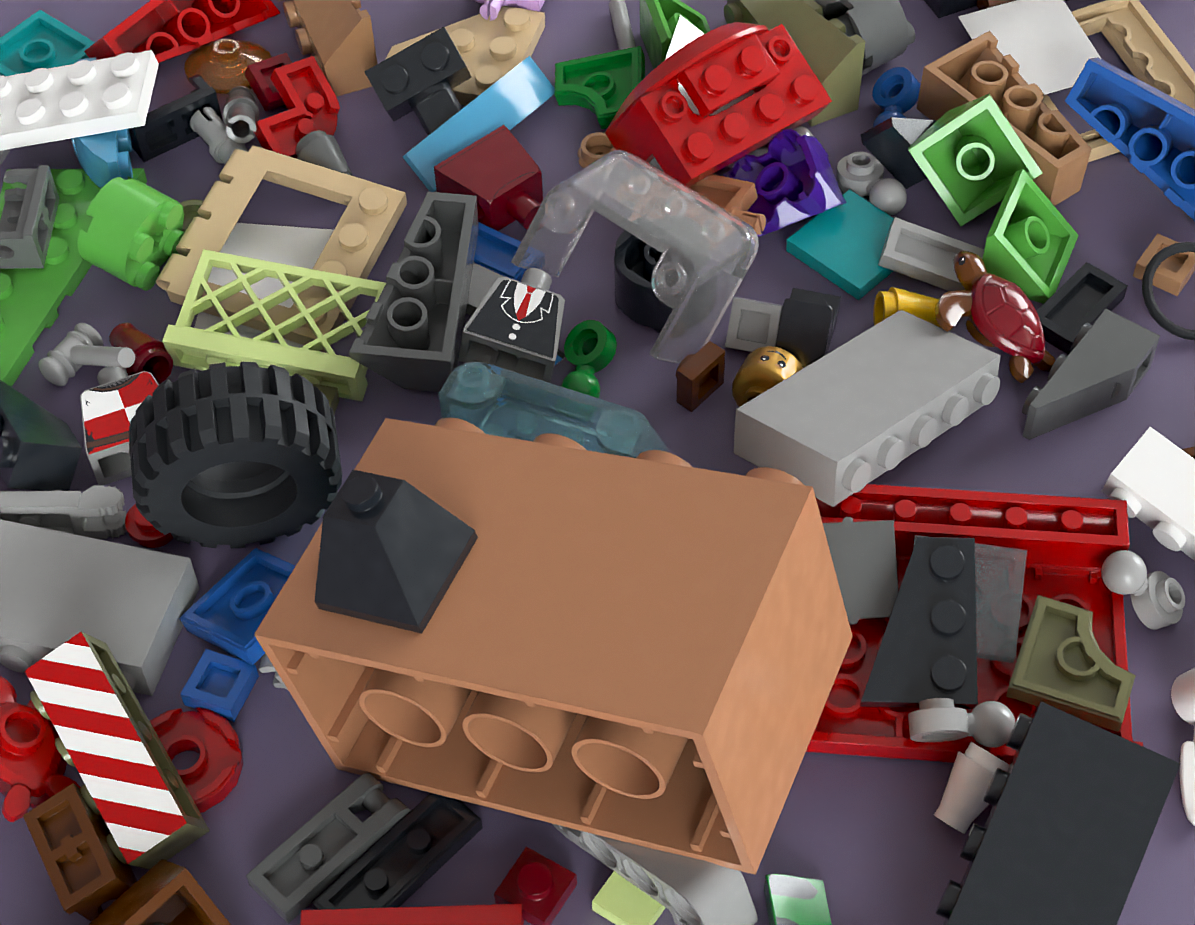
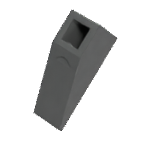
[1022,309,1160,440]

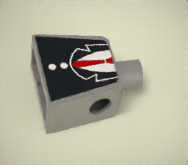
[458,268,565,389]

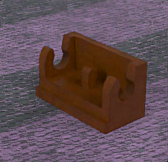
[23,783,137,921]

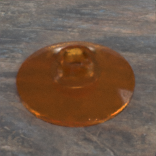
[184,39,272,94]

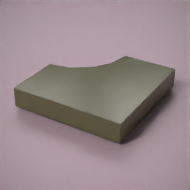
[1006,595,1136,732]

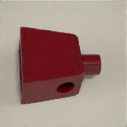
[434,125,546,231]

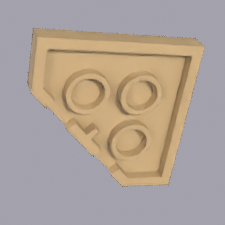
[385,5,545,106]

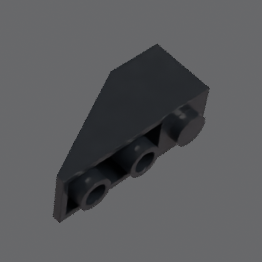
[0,380,82,491]

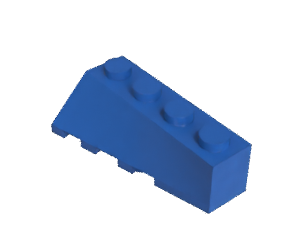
[1065,57,1195,221]

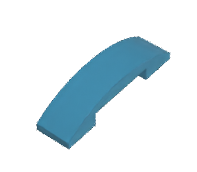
[403,56,555,192]

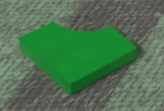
[554,46,645,129]

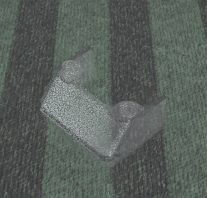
[511,150,759,364]

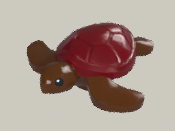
[935,251,1056,383]

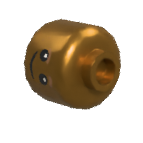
[732,346,803,407]

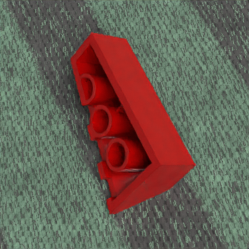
[84,0,280,64]

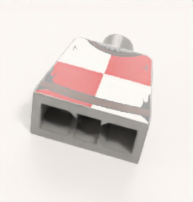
[80,367,159,485]

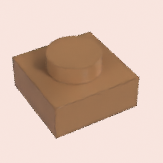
[1133,233,1195,296]

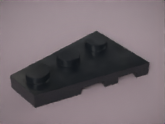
[860,537,978,709]

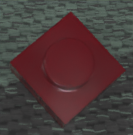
[244,53,292,111]
[494,846,577,925]

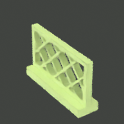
[162,249,386,401]

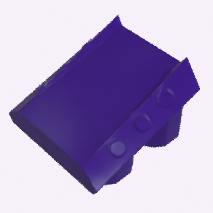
[723,129,847,241]

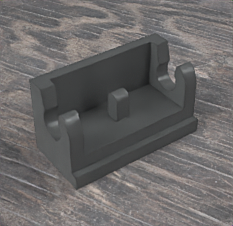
[0,165,60,269]

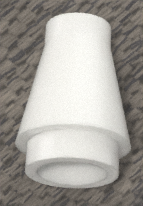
[934,742,1010,834]

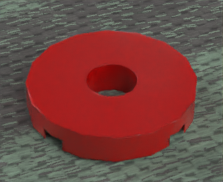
[150,707,244,813]

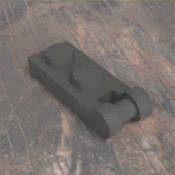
[246,773,411,924]

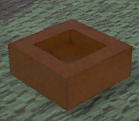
[675,341,725,412]

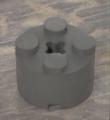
[814,0,915,76]

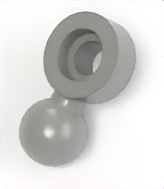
[836,152,907,216]
[1101,550,1185,630]
[908,698,1016,748]

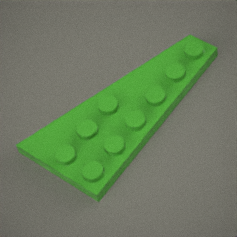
[0,168,147,387]

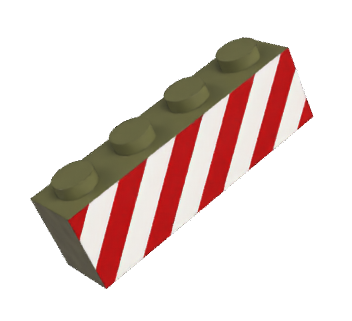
[25,631,210,870]

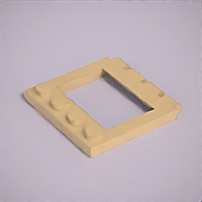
[1043,0,1195,162]
[156,145,407,352]

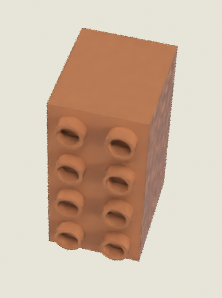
[254,418,853,875]

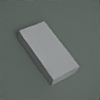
[878,217,984,291]

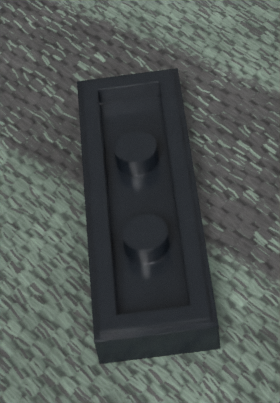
[312,793,482,910]

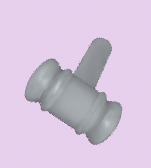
[38,323,135,386]

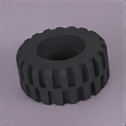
[129,362,342,549]

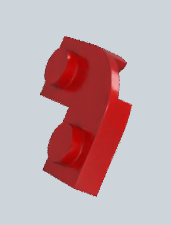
[253,56,340,159]

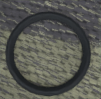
[1142,242,1195,340]

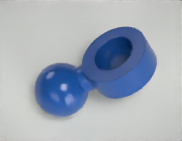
[872,67,920,127]

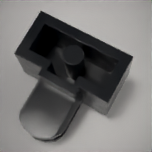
[364,27,472,136]

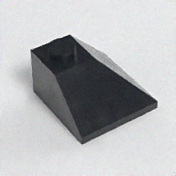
[314,470,478,634]

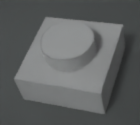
[725,297,783,352]

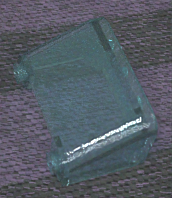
[438,361,670,458]

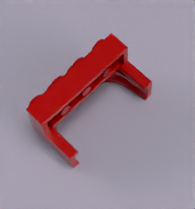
[605,22,832,193]

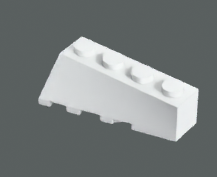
[1101,427,1195,561]

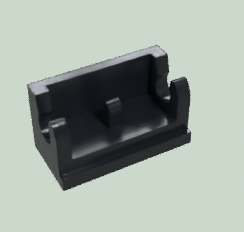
[129,74,223,162]

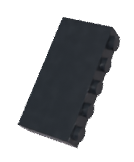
[936,702,1181,925]

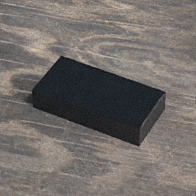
[1037,262,1128,355]

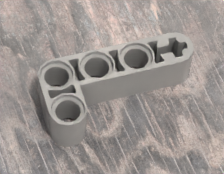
[553,824,758,925]

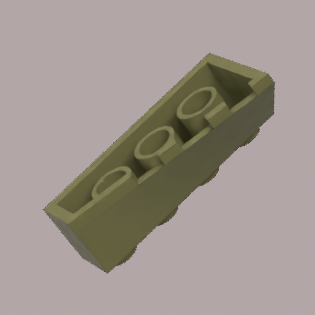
[724,0,865,127]

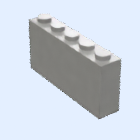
[734,310,1001,507]
[0,519,200,696]

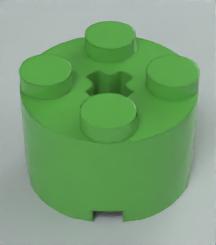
[77,176,185,291]

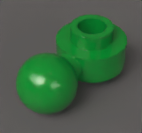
[560,320,617,410]

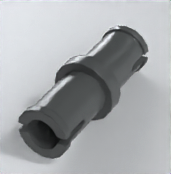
[223,86,260,143]

